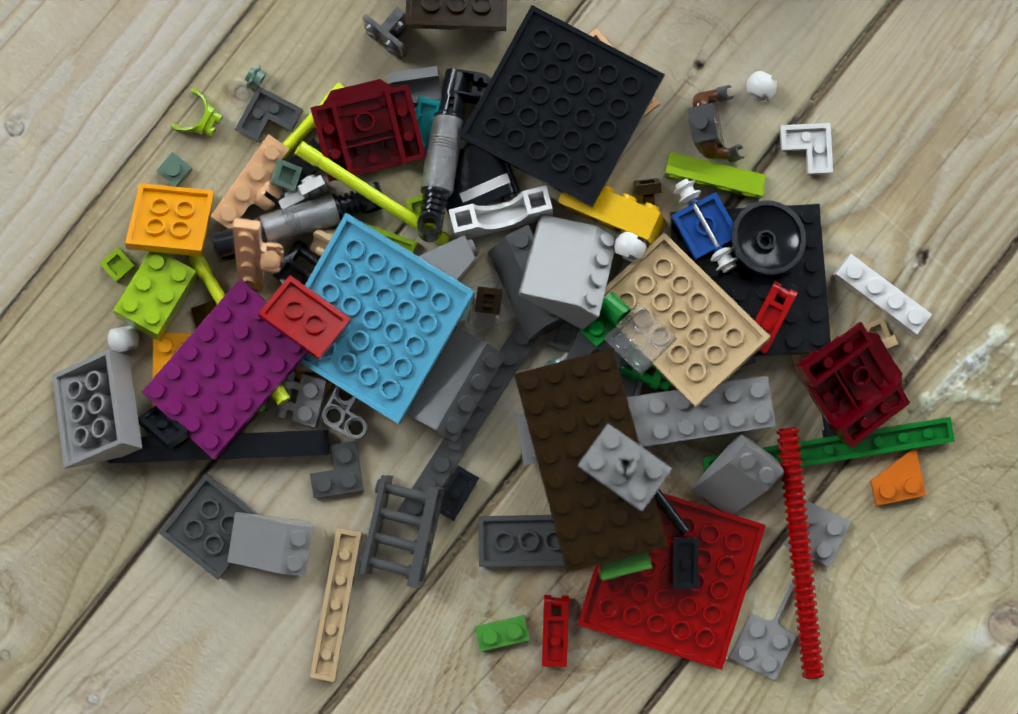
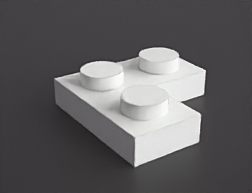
[779,123,833,175]
[278,174,330,209]

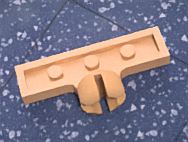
[210,134,289,229]
[233,218,284,290]

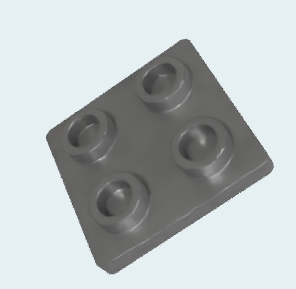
[362,7,407,59]

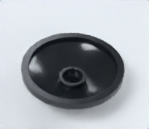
[731,200,806,275]

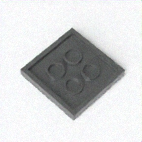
[159,473,260,580]

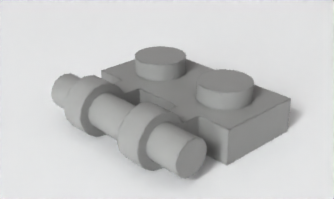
[275,369,329,428]

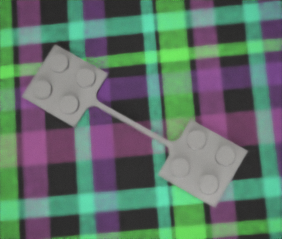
[729,500,851,681]

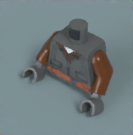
[687,85,744,163]

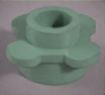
[245,65,266,90]

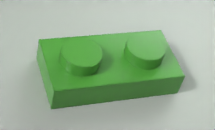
[475,615,530,651]

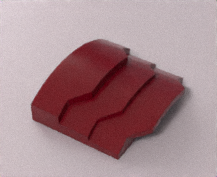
[310,79,426,182]
[796,322,910,448]

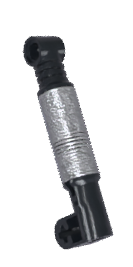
[417,68,491,242]
[211,182,383,262]

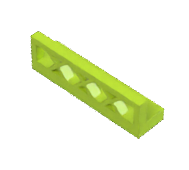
[663,152,766,200]

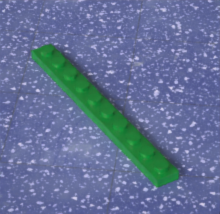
[702,417,955,472]

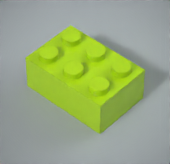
[113,251,198,341]

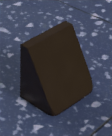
[191,301,216,328]

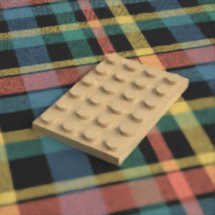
[603,233,770,408]

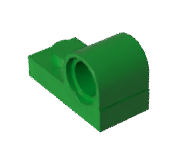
[579,292,634,349]

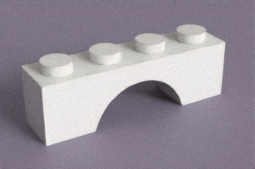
[449,185,553,240]
[831,254,932,336]

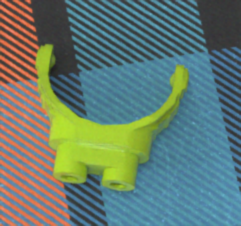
[171,88,223,137]

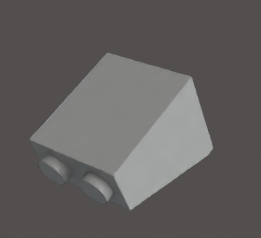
[418,235,478,282]

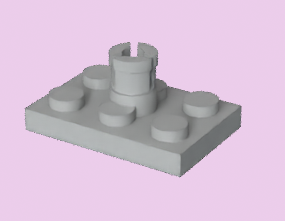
[578,424,672,512]

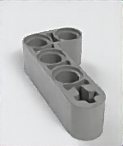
[322,386,369,439]

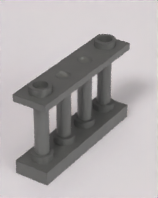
[358,475,445,588]

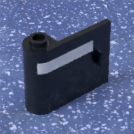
[445,145,520,219]

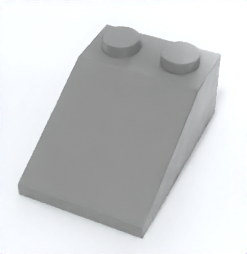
[691,432,784,514]
[227,512,313,577]

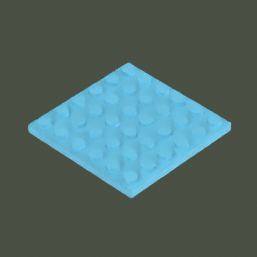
[300,213,476,424]

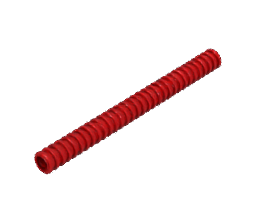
[776,427,824,679]

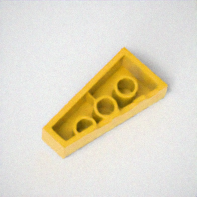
[558,185,667,247]

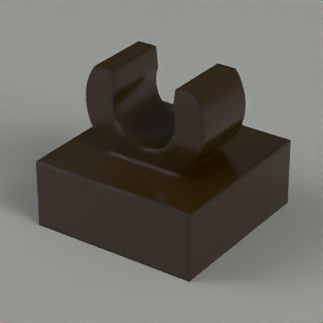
[634,178,662,205]
[475,286,503,315]

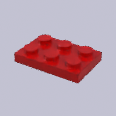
[258,275,351,361]

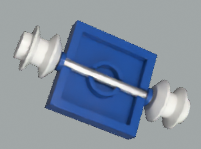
[671,178,739,273]

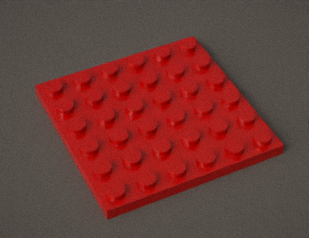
[577,493,766,670]

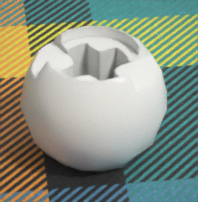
[746,71,777,102]
[614,231,646,262]
[107,326,139,352]

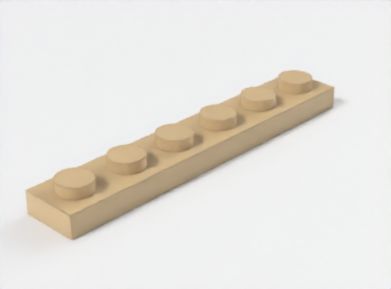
[309,528,362,682]

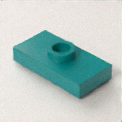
[415,96,440,150]

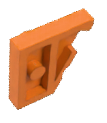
[870,448,926,506]

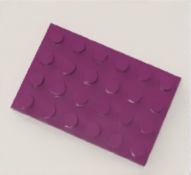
[142,278,308,459]

